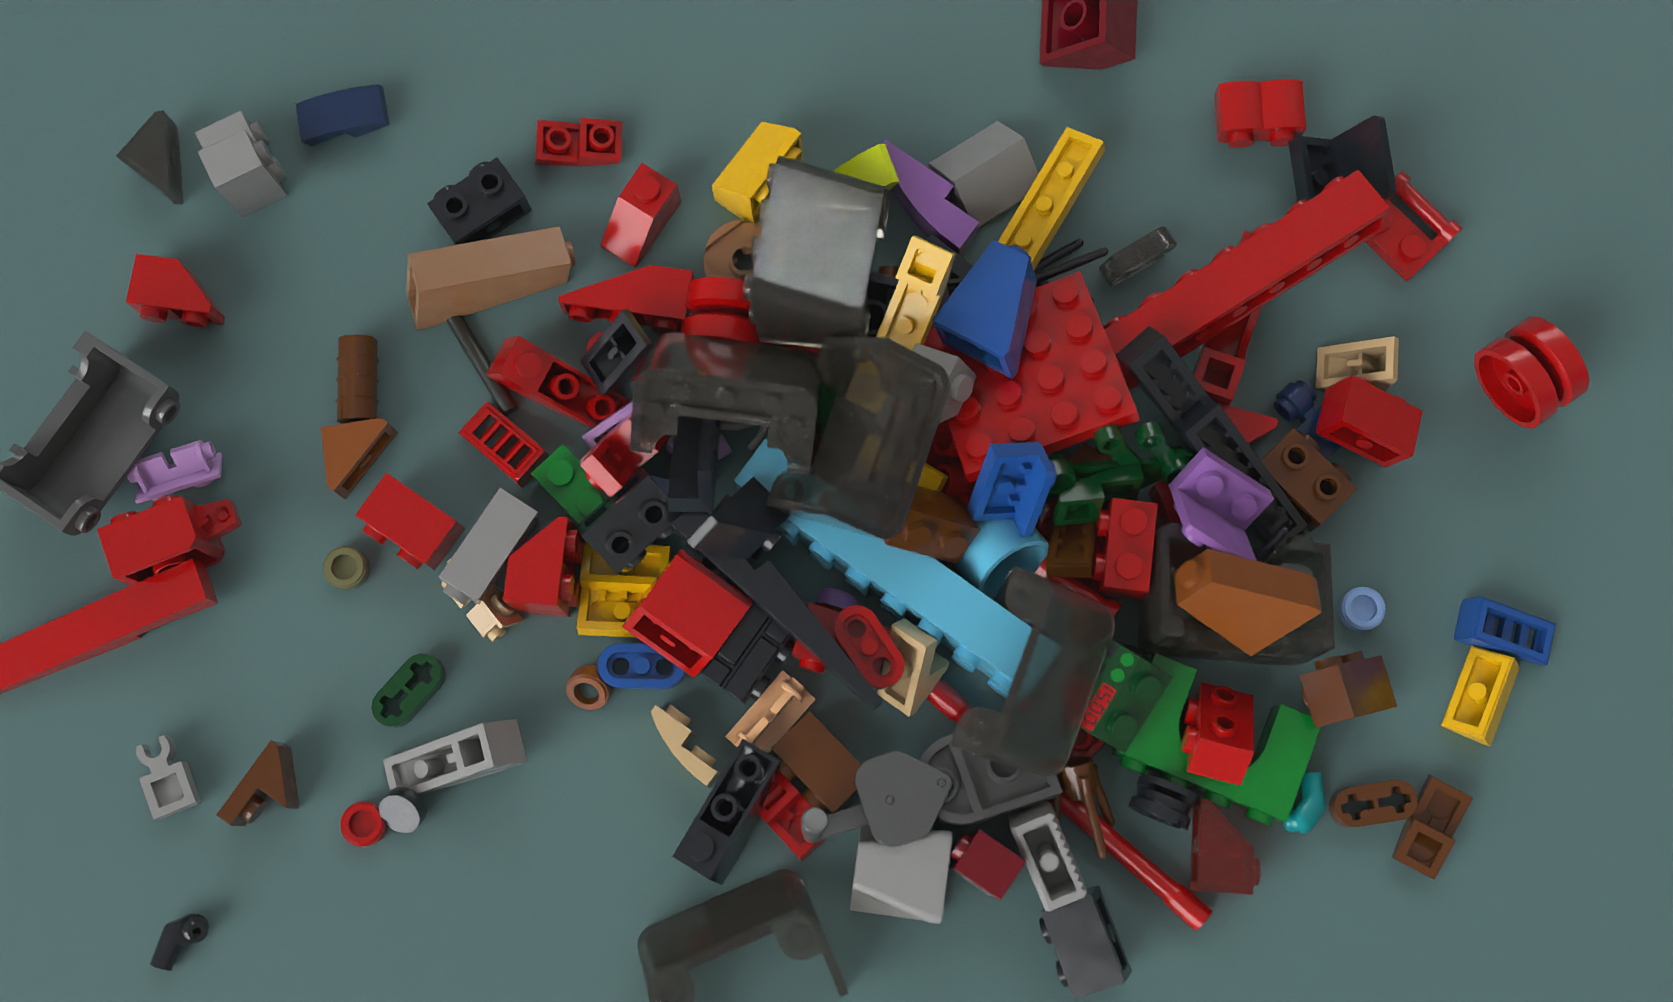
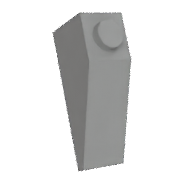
[383,719,527,795]

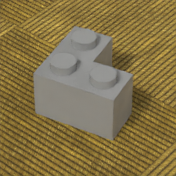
[195,111,288,217]

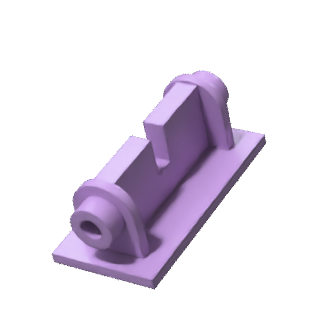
[127,439,223,504]

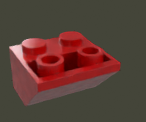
[503,516,586,617]
[622,549,754,678]

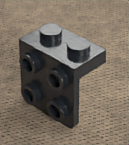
[1288,116,1397,202]

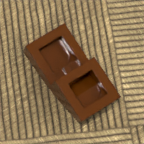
[1392,774,1473,880]

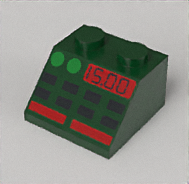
[1035,621,1173,753]

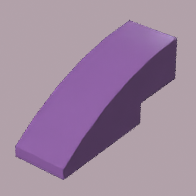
[882,140,979,256]

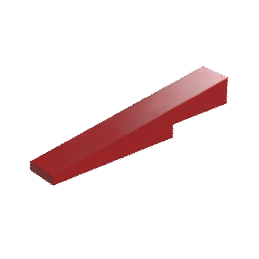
[0,558,218,694]

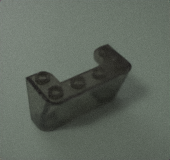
[743,155,890,352]

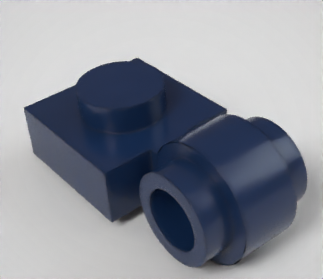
[1273,380,1341,459]

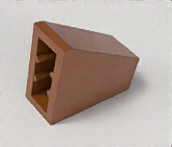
[1174,549,1322,656]

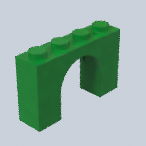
[1111,653,1321,827]

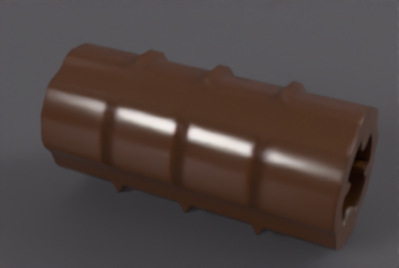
[335,334,379,424]

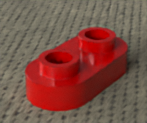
[834,605,904,689]

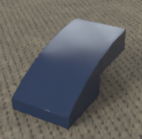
[296,84,389,146]

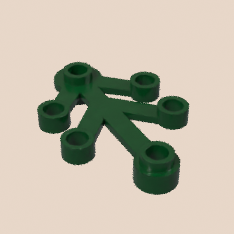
[1048,422,1196,494]

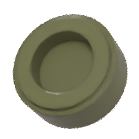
[323,546,370,591]

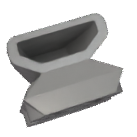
[850,825,952,924]

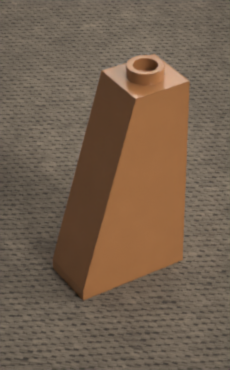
[406,226,575,331]

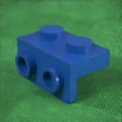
[967,442,1056,536]

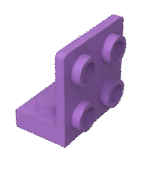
[1169,447,1274,561]

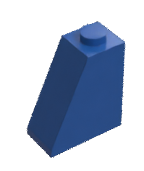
[932,239,1037,379]

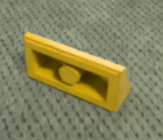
[1441,645,1520,746]

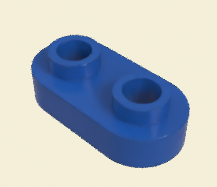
[598,643,686,689]

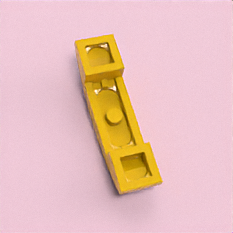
[846,236,955,415]

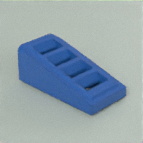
[1454,596,1556,666]

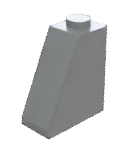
[439,487,539,606]

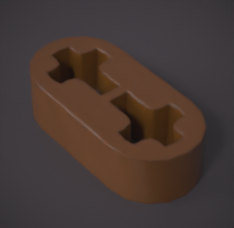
[1329,780,1418,828]

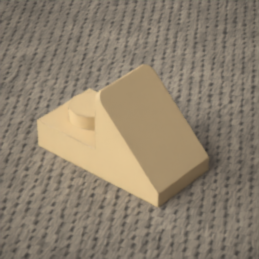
[877,618,949,717]

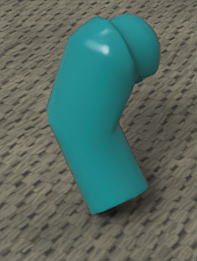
[1283,772,1326,834]

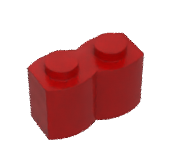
[1214,79,1306,148]

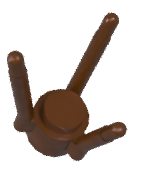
[1051,756,1115,859]

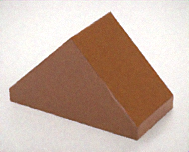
[321,418,399,499]

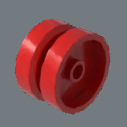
[679,277,781,364]
[1473,316,1590,429]

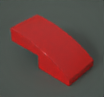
[759,770,826,862]

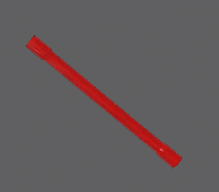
[926,678,1213,931]

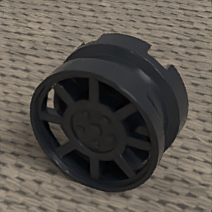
[1128,773,1200,831]

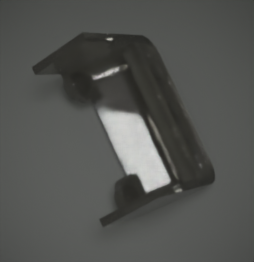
[637,869,849,1002]

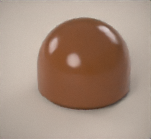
[566,664,612,710]

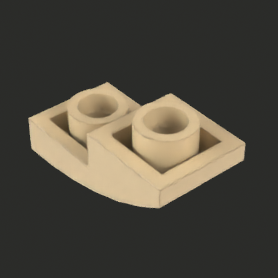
[651,705,720,788]

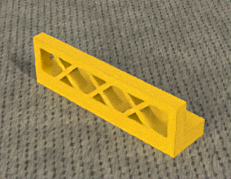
[998,127,1106,270]

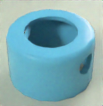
[953,519,1049,603]

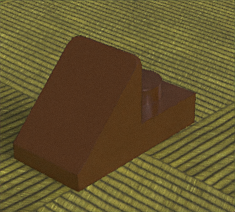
[216,740,299,826]

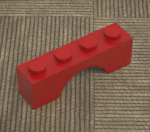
[1192,230,1262,405]

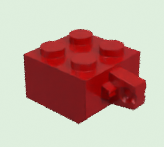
[97,495,242,585]

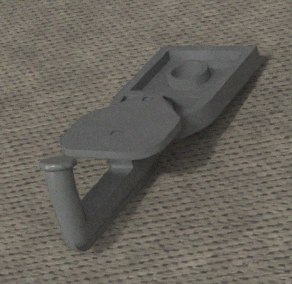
[801,708,1063,847]

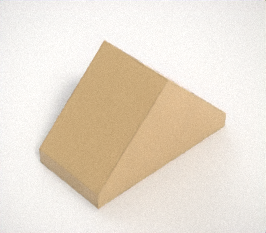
[1316,336,1399,391]

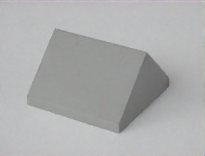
[928,121,1039,229]

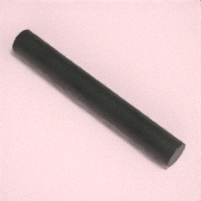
[446,315,518,416]

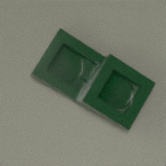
[1052,464,1144,526]

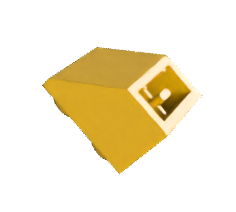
[712,121,805,224]

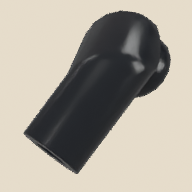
[150,914,209,971]

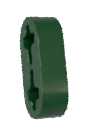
[371,653,446,728]

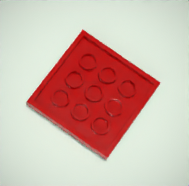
[924,271,1140,483]

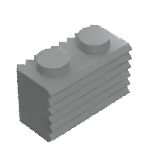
[1008,801,1087,911]

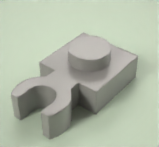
[136,735,202,820]

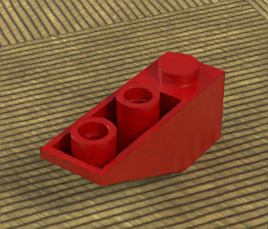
[558,265,695,335]
[486,336,628,435]

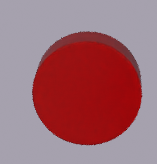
[340,801,388,847]

